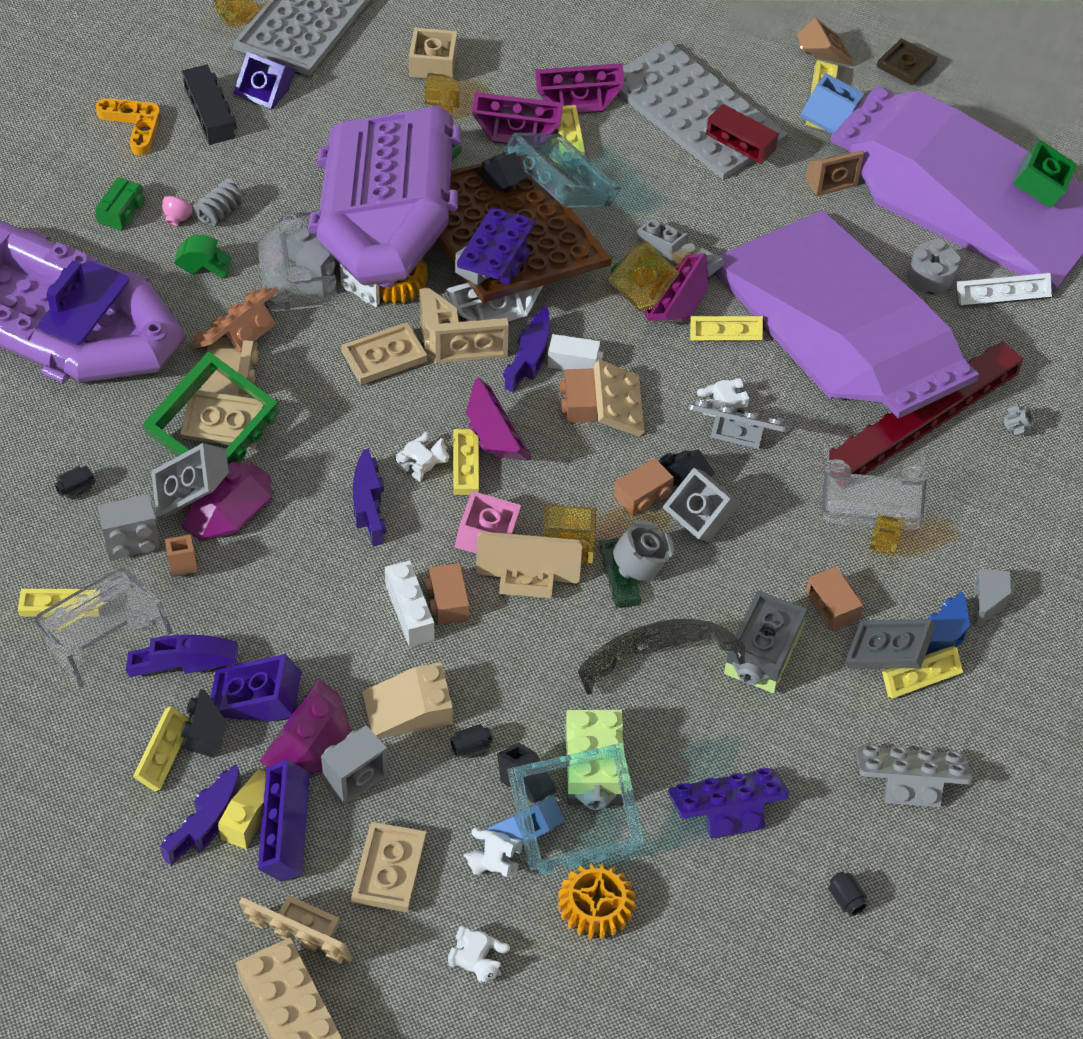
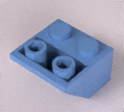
[800,73,864,134]

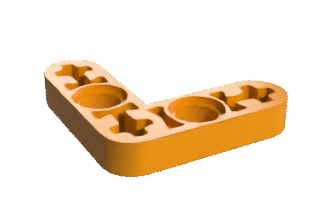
[96,98,161,156]

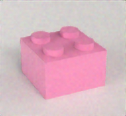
[455,491,521,554]

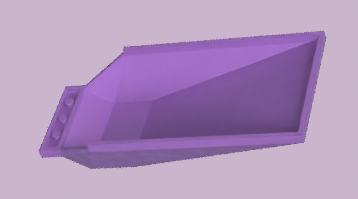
[830,86,1083,293]
[715,210,979,419]

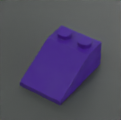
[210,654,302,721]

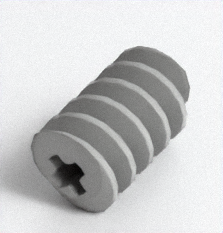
[193,178,243,226]

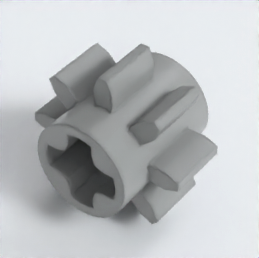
[1004,405,1035,436]

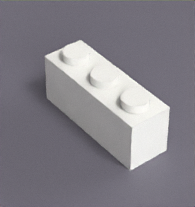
[385,560,434,647]

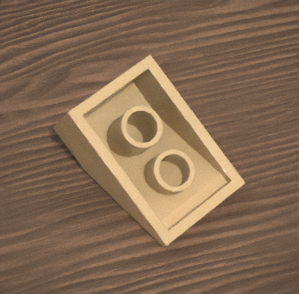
[362,662,453,738]

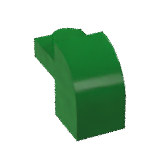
[173,235,232,278]

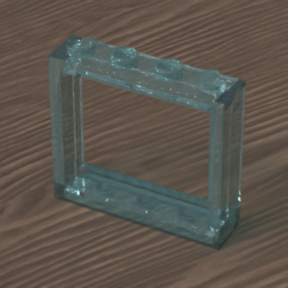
[503,133,621,207]
[507,743,645,875]

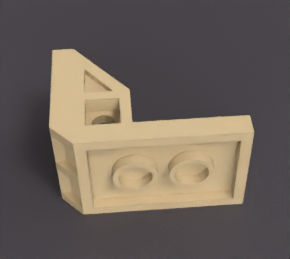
[419,288,509,363]

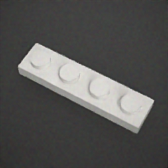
[957,273,1052,305]

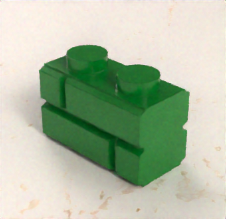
[95,177,145,231]

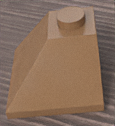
[796,17,855,66]
[806,151,864,196]

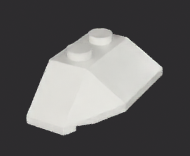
[447,283,544,322]

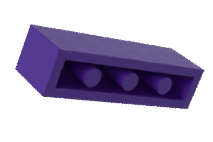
[258,759,310,882]

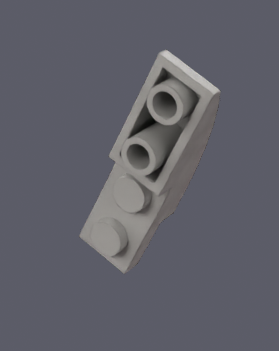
[637,218,724,277]

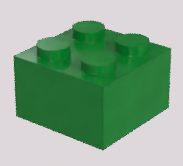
[1013,139,1077,208]

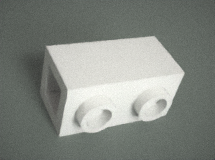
[547,334,604,370]

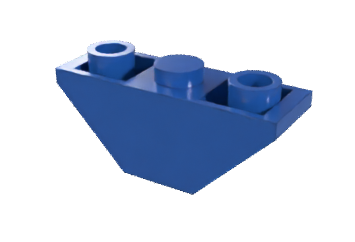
[926,592,970,655]

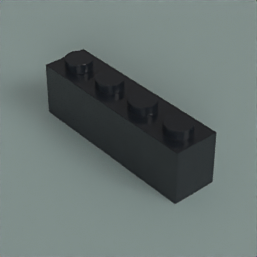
[182,64,237,145]

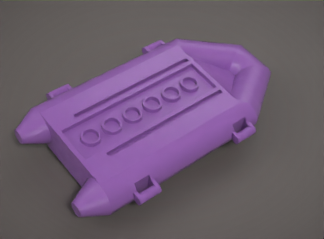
[308,105,461,287]
[0,220,186,383]

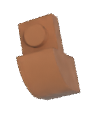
[165,534,198,577]

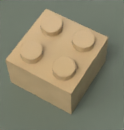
[409,28,457,80]

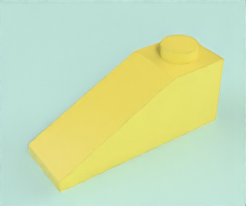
[218,769,266,850]

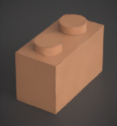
[559,368,597,423]
[614,458,674,516]
[425,563,469,625]
[806,567,863,631]

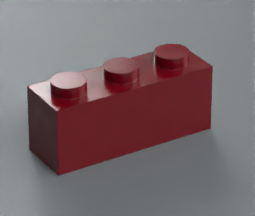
[706,104,779,164]

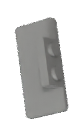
[688,399,790,449]
[856,744,972,807]

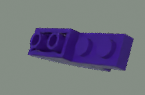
[503,306,549,392]
[353,448,386,546]
[126,635,238,677]
[160,765,241,866]

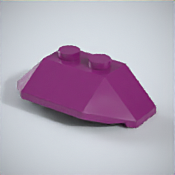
[535,63,625,113]
[472,92,563,147]
[642,253,708,323]
[466,377,532,461]
[182,462,272,541]
[259,678,351,774]

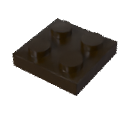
[877,38,937,86]

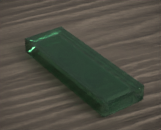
[599,538,641,609]

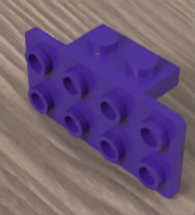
[457,208,535,285]
[38,260,129,345]
[668,768,789,839]

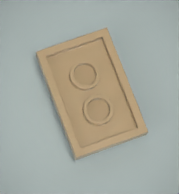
[341,322,427,385]
[593,360,645,437]
[180,390,264,449]
[351,822,427,913]

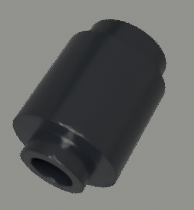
[54,465,95,499]
[450,724,493,758]
[828,872,869,917]

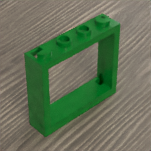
[142,351,280,465]

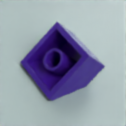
[233,52,296,109]

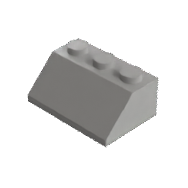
[151,443,229,519]

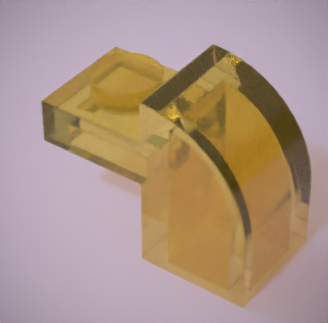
[213,0,261,27]
[424,73,460,113]
[869,514,903,557]

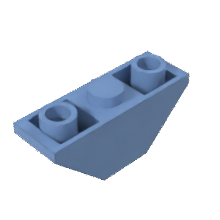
[483,795,565,844]

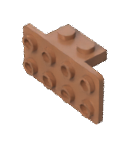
[189,286,278,352]

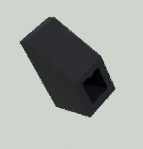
[475,151,527,191]
[659,449,715,487]
[180,689,226,758]
[497,742,557,803]

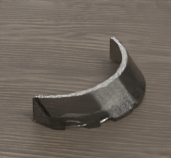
[578,619,745,695]

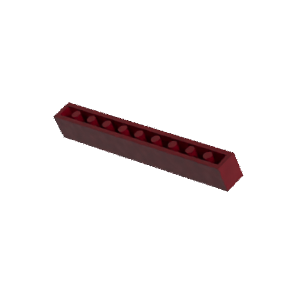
[823,341,1024,489]

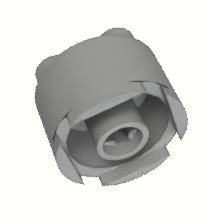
[909,239,960,295]
[613,520,674,581]

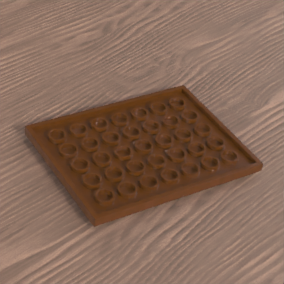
[437,151,612,303]

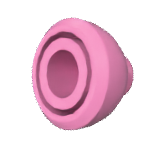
[162,196,193,226]

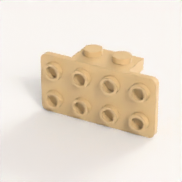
[200,337,259,398]
[476,532,582,598]
[239,895,353,964]

